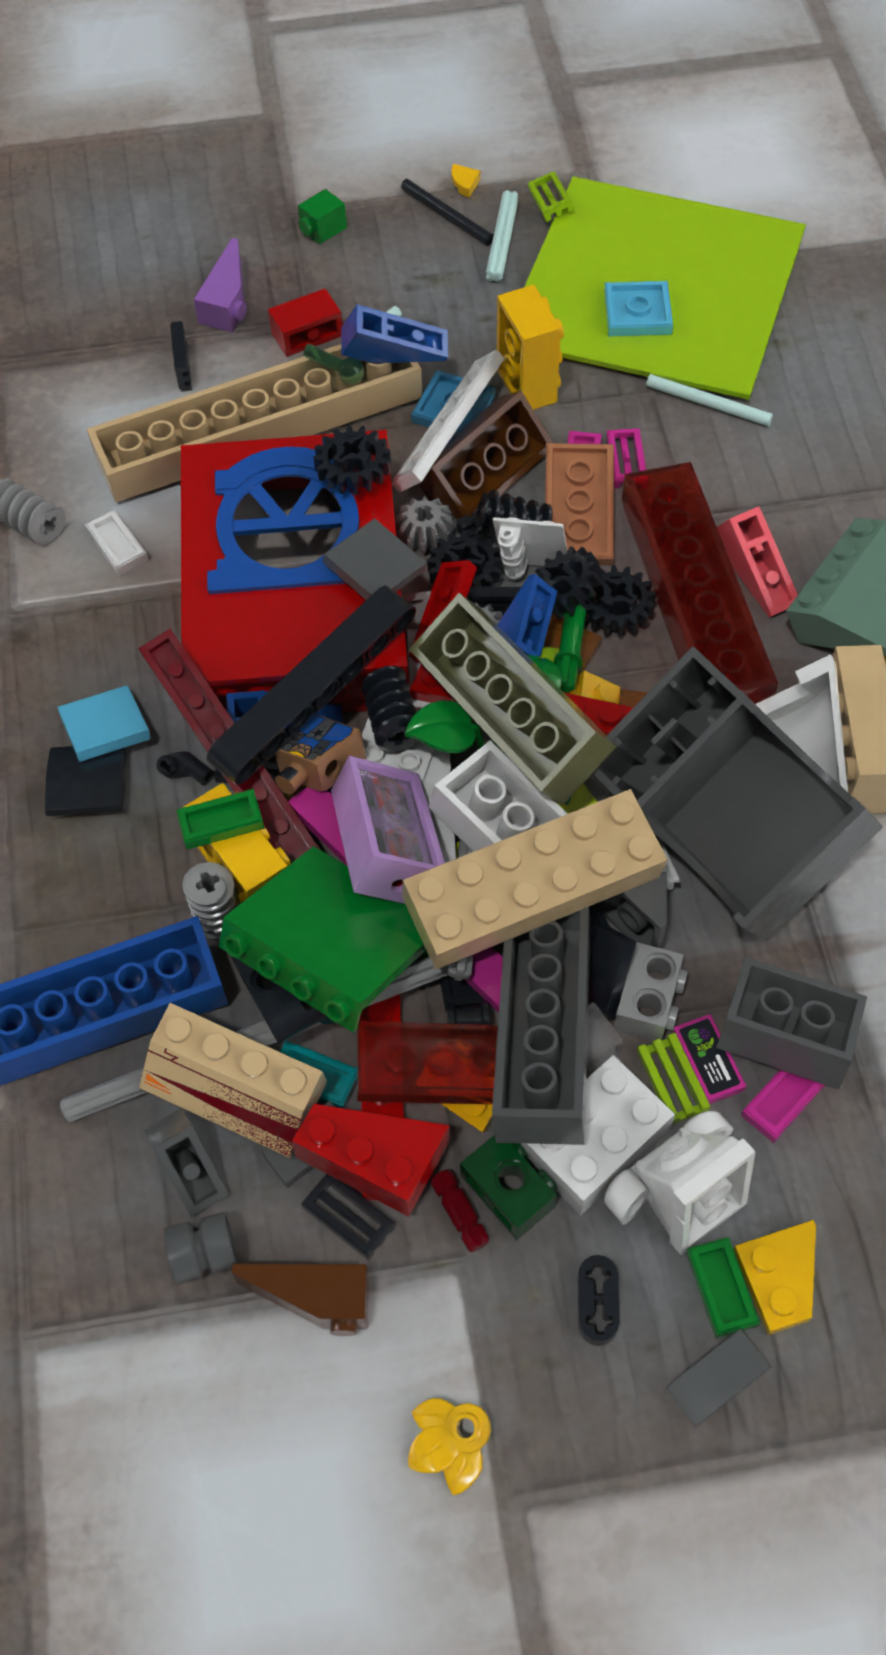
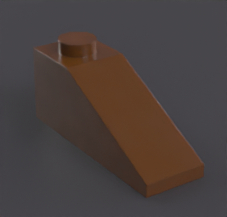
[232,1264,369,1336]

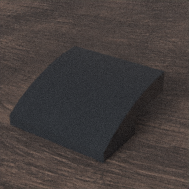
[45,746,126,816]

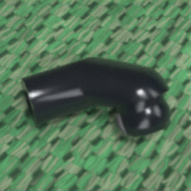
[156,751,214,786]

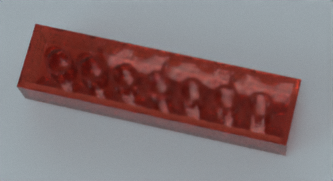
[621,462,778,704]

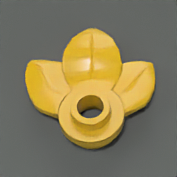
[408,1398,491,1495]

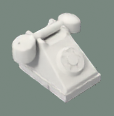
[604,1111,756,1255]

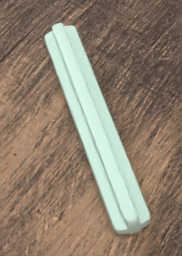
[486,190,518,283]

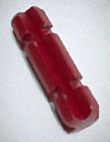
[431,1169,489,1252]

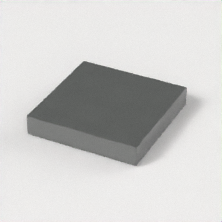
[323,519,427,600]

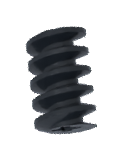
[475,490,552,536]
[361,666,420,752]

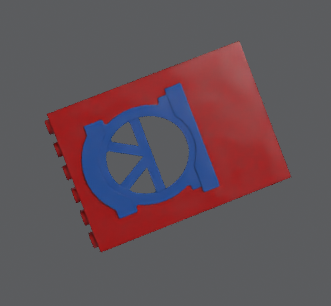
[181,430,410,713]

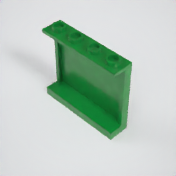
[219,846,429,1033]

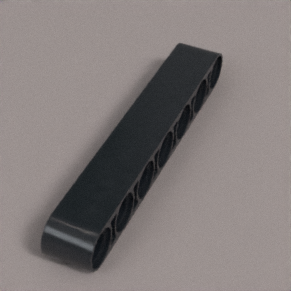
[206,585,416,785]

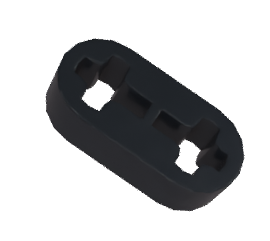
[577,1255,620,1346]

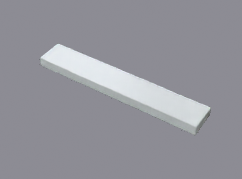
[392,350,504,493]

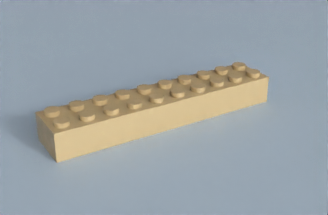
[87,344,422,503]

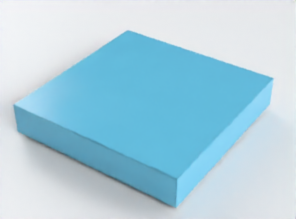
[604,281,673,336]
[57,685,151,762]

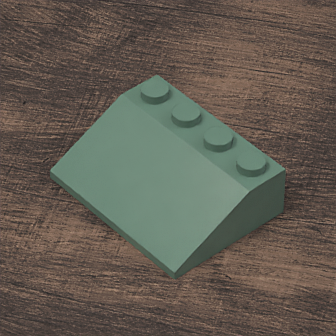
[786,518,886,656]

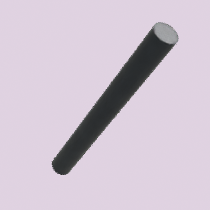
[401,179,494,246]

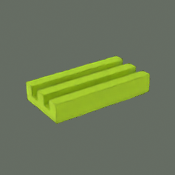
[527,171,574,222]
[636,1033,710,1125]

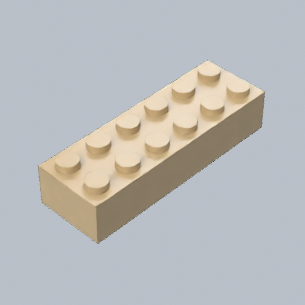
[402,789,668,970]

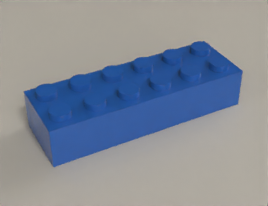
[0,916,228,1086]

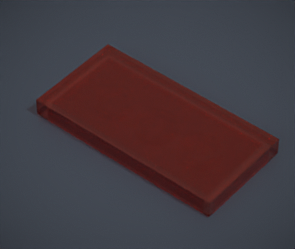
[356,1021,498,1105]

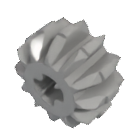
[395,495,454,555]

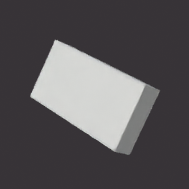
[85,510,149,576]

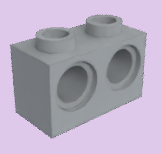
[614,942,688,1041]

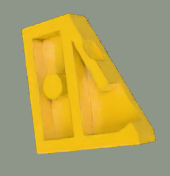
[733,1220,816,1335]

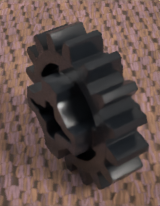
[313,425,391,495]
[427,530,503,587]
[535,547,604,619]
[585,565,656,637]

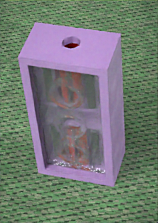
[331,756,445,904]

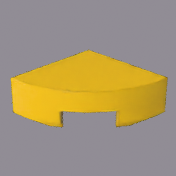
[451,164,481,198]

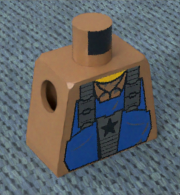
[275,715,367,794]

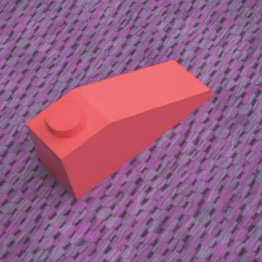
[714,506,798,617]

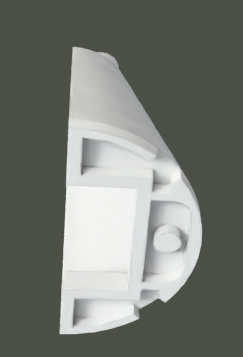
[755,654,848,792]

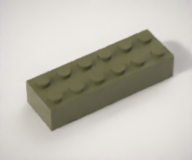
[409,593,617,805]

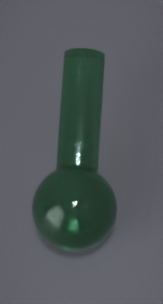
[303,343,364,385]

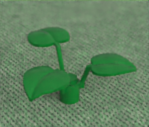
[405,655,572,805]

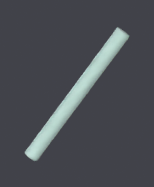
[646,374,773,427]

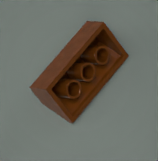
[418,390,553,519]

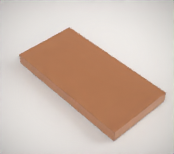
[545,443,614,566]

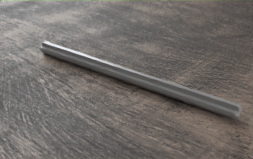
[60,957,448,1122]

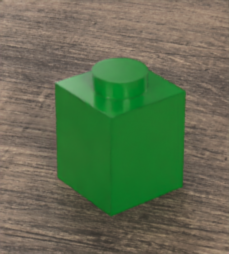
[298,188,347,245]

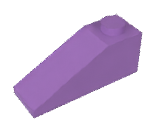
[194,238,246,332]

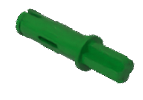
[554,605,586,693]

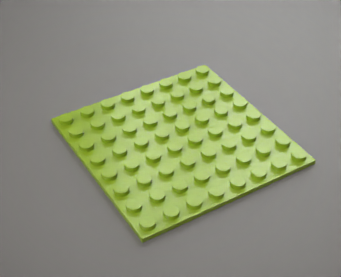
[524,176,806,400]

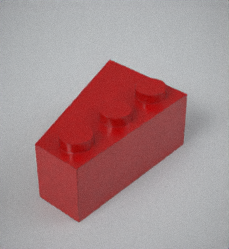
[292,1104,450,1217]

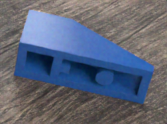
[341,304,448,363]
[498,574,557,657]

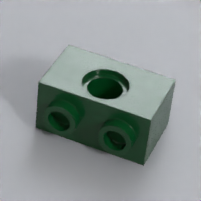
[460,1134,557,1241]

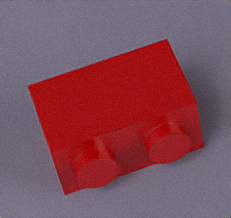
[268,288,343,357]

